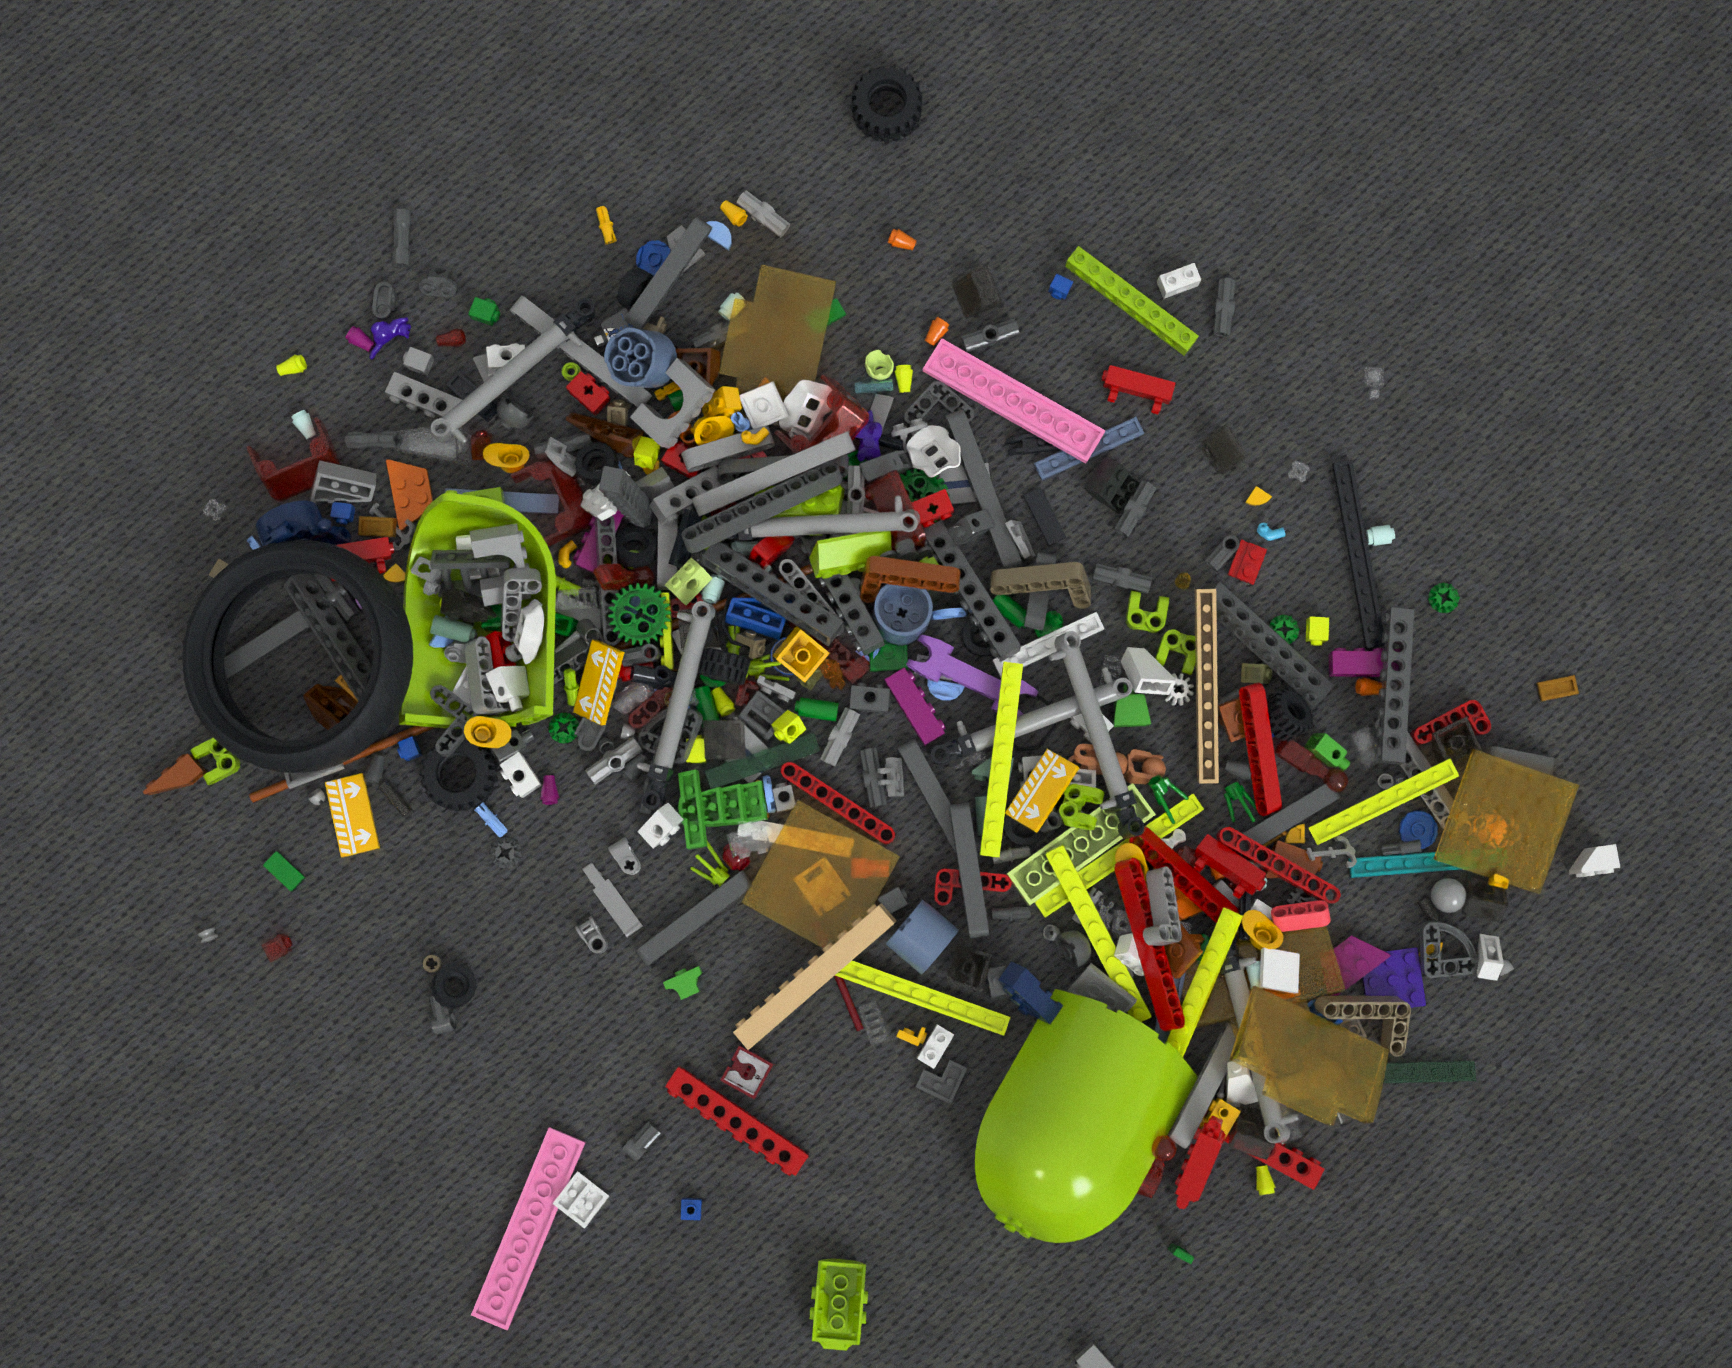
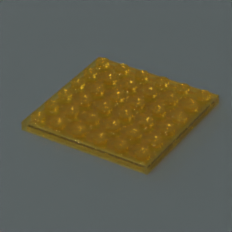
[1434,749,1579,894]
[741,800,900,948]

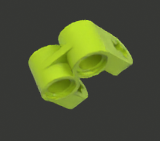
[1126,591,1169,633]
[1155,629,1196,675]
[190,738,241,785]
[1059,784,1105,830]

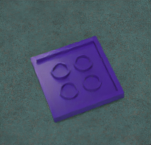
[1362,947,1426,1009]

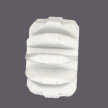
[1162,673,1194,706]

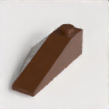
[675,348,721,386]
[566,412,644,458]

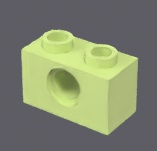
[665,558,713,605]

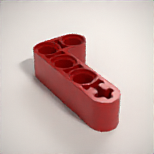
[1410,700,1491,745]
[934,869,1012,906]

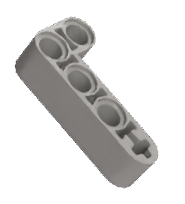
[501,568,542,642]
[465,636,511,715]
[1143,866,1182,946]

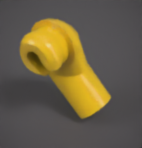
[741,427,770,445]
[558,540,577,568]

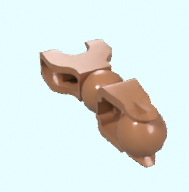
[1068,744,1166,785]

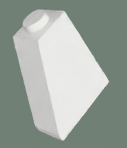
[1121,647,1176,695]
[1225,1058,1258,1108]

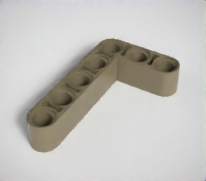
[990,562,1091,609]
[1315,996,1411,1057]

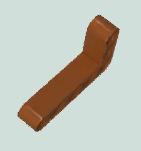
[860,556,960,603]

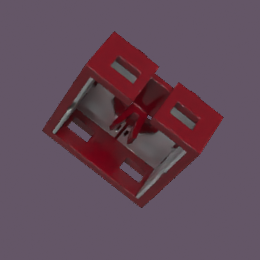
[720,1045,774,1099]

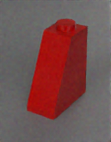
[748,536,795,570]

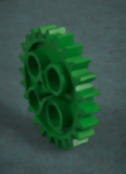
[888,468,950,529]
[608,583,672,646]

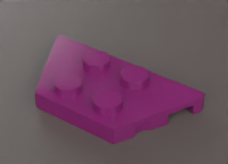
[1320,935,1391,996]

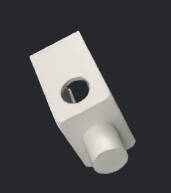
[486,666,530,712]

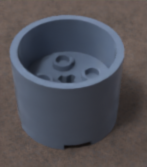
[604,328,677,388]
[872,584,933,646]
[886,900,959,975]

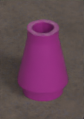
[345,326,375,352]
[540,775,560,805]

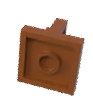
[1218,697,1245,743]
[1164,923,1205,979]

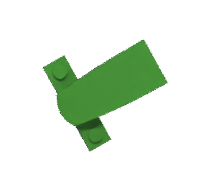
[678,769,768,850]

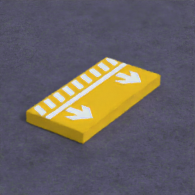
[573,639,624,725]
[1005,749,1079,833]
[325,773,380,858]

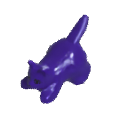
[370,317,411,360]
[854,410,882,461]

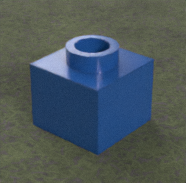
[1048,273,1073,300]
[330,502,355,525]
[397,736,422,761]
[681,1198,702,1220]

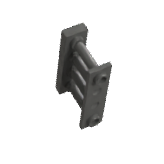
[430,549,511,597]

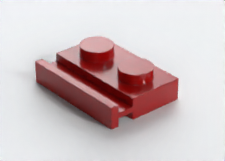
[1227,539,1267,585]

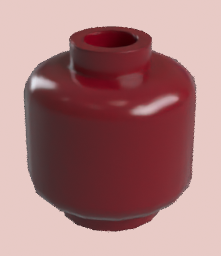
[722,842,751,871]

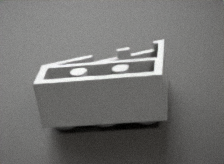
[310,460,377,503]

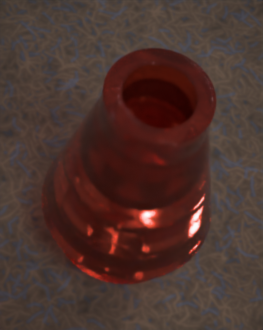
[436,328,466,347]

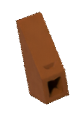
[143,753,207,795]

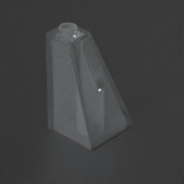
[393,426,473,468]

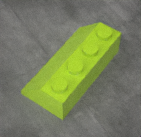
[809,531,892,579]

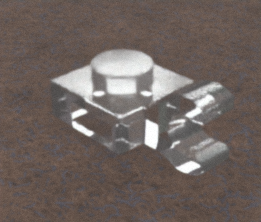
[1363,367,1384,401]

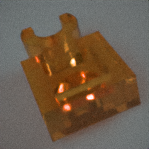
[819,659,846,690]

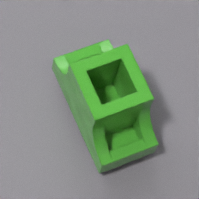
[663,966,703,1000]

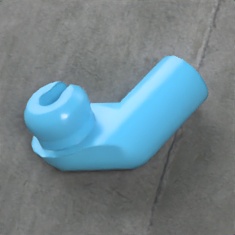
[1257,523,1285,541]

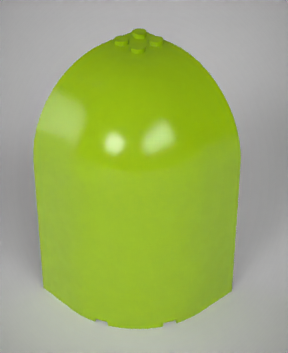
[399,490,556,729]
[975,989,1198,1243]

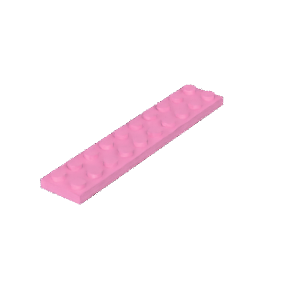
[923,339,1105,464]
[471,1127,586,1330]

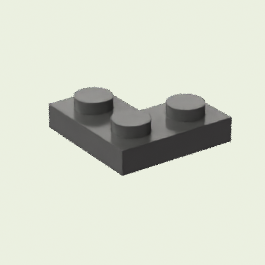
[915,1059,967,1104]

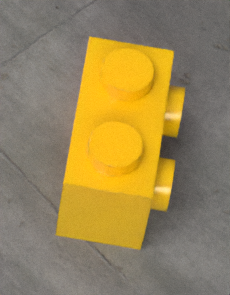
[702,386,742,418]
[1198,1098,1241,1140]

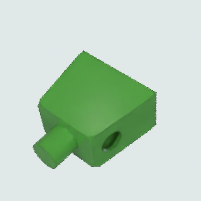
[1112,684,1151,727]
[1302,733,1350,771]

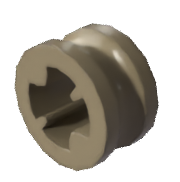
[423,955,442,972]

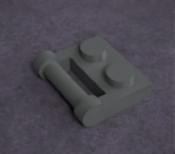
[737,691,786,741]

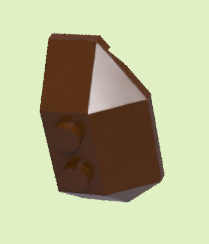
[303,684,358,730]

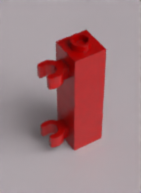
[1101,365,1176,414]
[331,537,394,582]
[1193,834,1266,899]

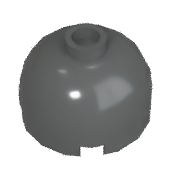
[496,392,536,429]
[1055,930,1092,970]

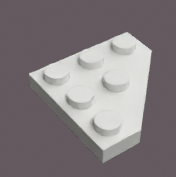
[580,471,630,521]

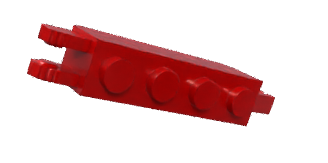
[1175,1115,1226,1209]

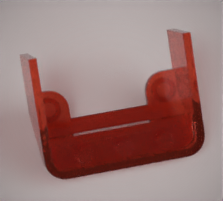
[774,375,869,454]
[246,417,341,502]
[510,460,592,547]
[864,469,926,552]

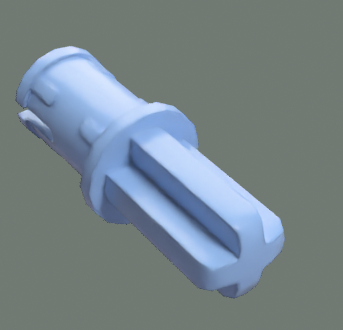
[731,412,752,433]
[474,802,508,837]

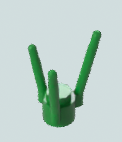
[1148,775,1189,824]
[1223,782,1257,822]

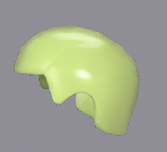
[865,350,894,380]

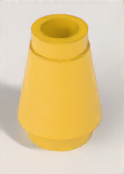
[720,200,748,227]

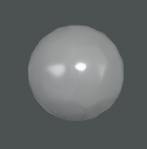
[1430,878,1466,913]

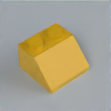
[773,626,829,683]

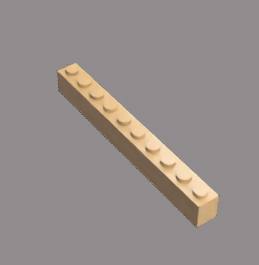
[1195,589,1219,783]
[733,903,897,1050]

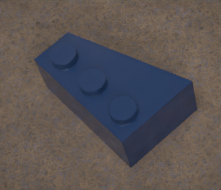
[998,961,1063,1024]

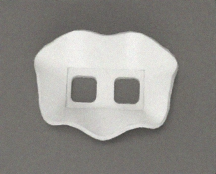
[779,380,833,437]
[906,425,961,477]
[514,599,544,664]

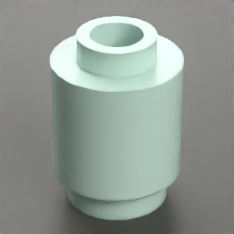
[718,293,745,321]
[1365,525,1395,546]
[701,574,725,604]

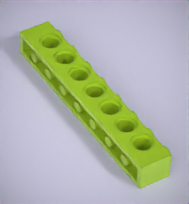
[1065,246,1199,356]

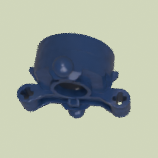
[255,501,351,546]

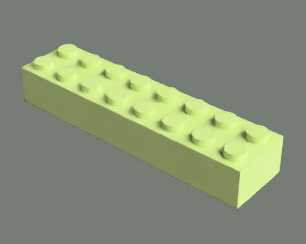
[1006,783,1156,906]

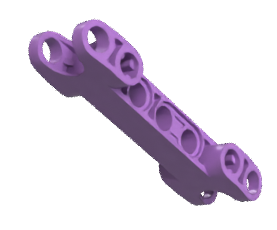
[906,635,1038,716]

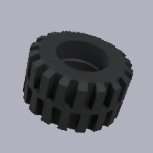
[698,648,750,685]
[1267,688,1313,742]

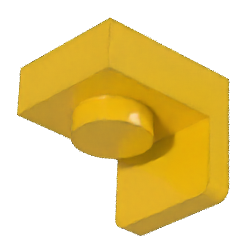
[896,1026,927,1046]

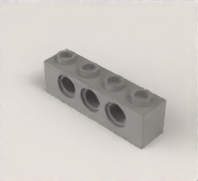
[385,372,462,418]
[649,465,722,525]

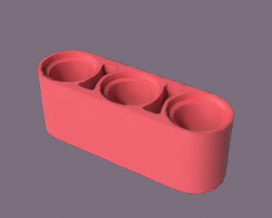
[1271,900,1331,932]

